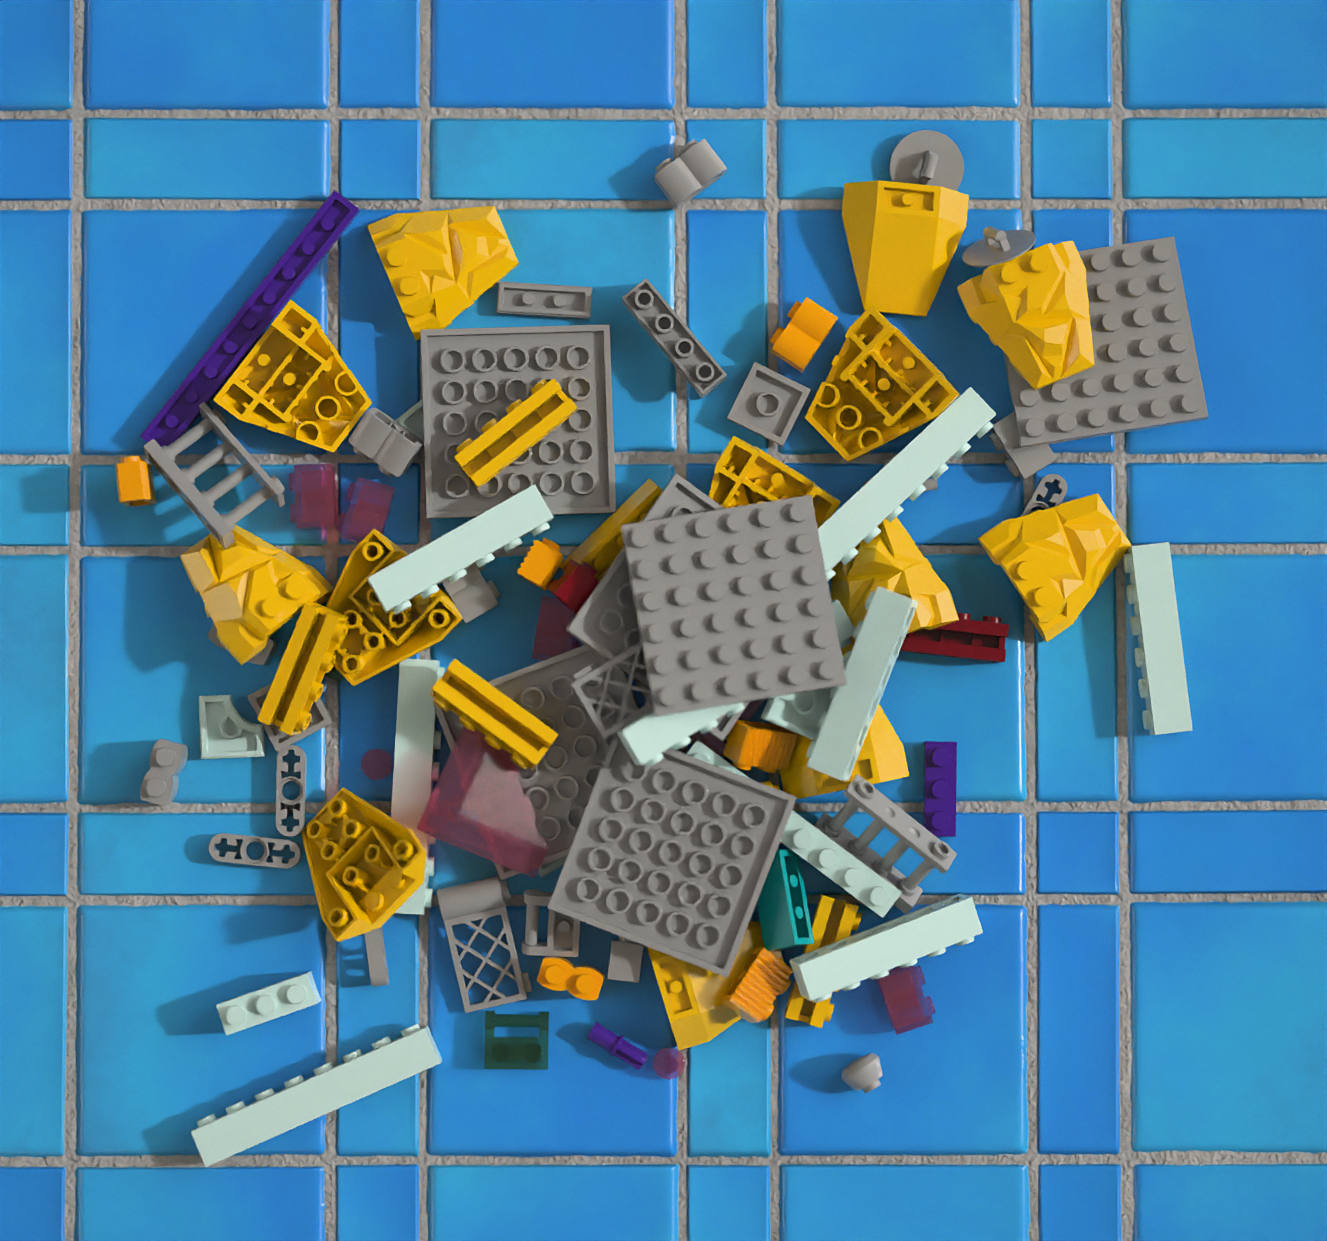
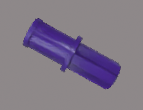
[586,1021,648,1070]

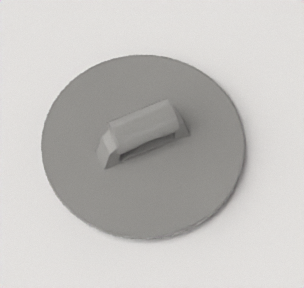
[890,130,964,191]
[962,226,1036,267]

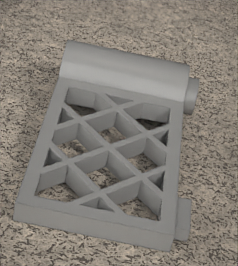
[571,641,653,739]
[437,876,532,1013]

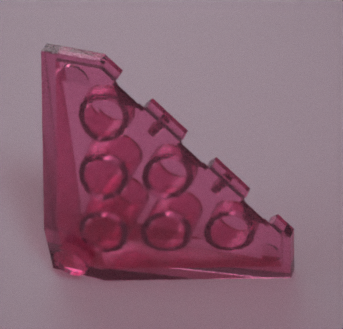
[416,726,548,878]

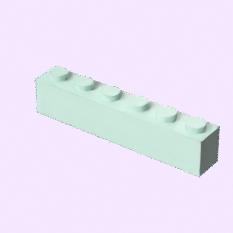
[367,484,554,615]
[1123,542,1193,735]
[806,586,919,781]
[789,893,983,1002]

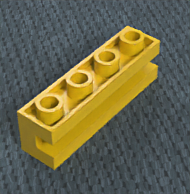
[454,378,578,489]
[559,479,662,581]
[257,602,348,735]
[430,659,559,770]
[784,894,862,1028]

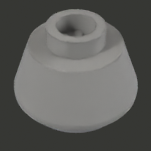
[841,1053,883,1094]

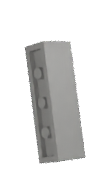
[622,278,727,399]

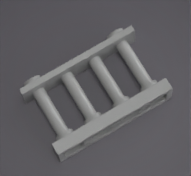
[143,402,285,549]
[813,774,957,914]

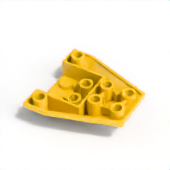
[841,180,969,317]
[326,529,463,686]
[779,704,909,799]
[301,787,427,942]
[647,921,784,1051]

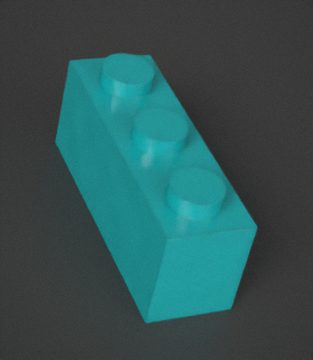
[756,850,814,951]

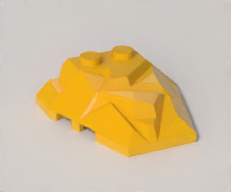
[367,206,519,341]
[957,241,1094,390]
[213,299,372,453]
[805,306,960,462]
[708,436,841,528]
[977,493,1131,642]
[831,517,959,659]
[180,524,334,665]

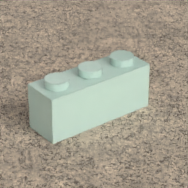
[216,971,321,1035]

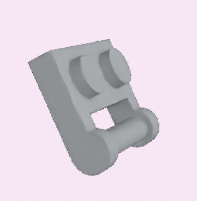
[521,889,580,957]

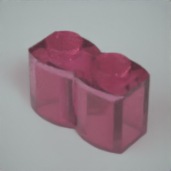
[336,477,396,544]
[876,965,936,1035]

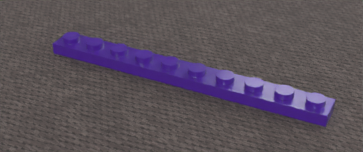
[140,190,360,447]

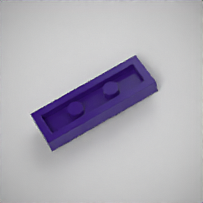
[923,741,957,837]

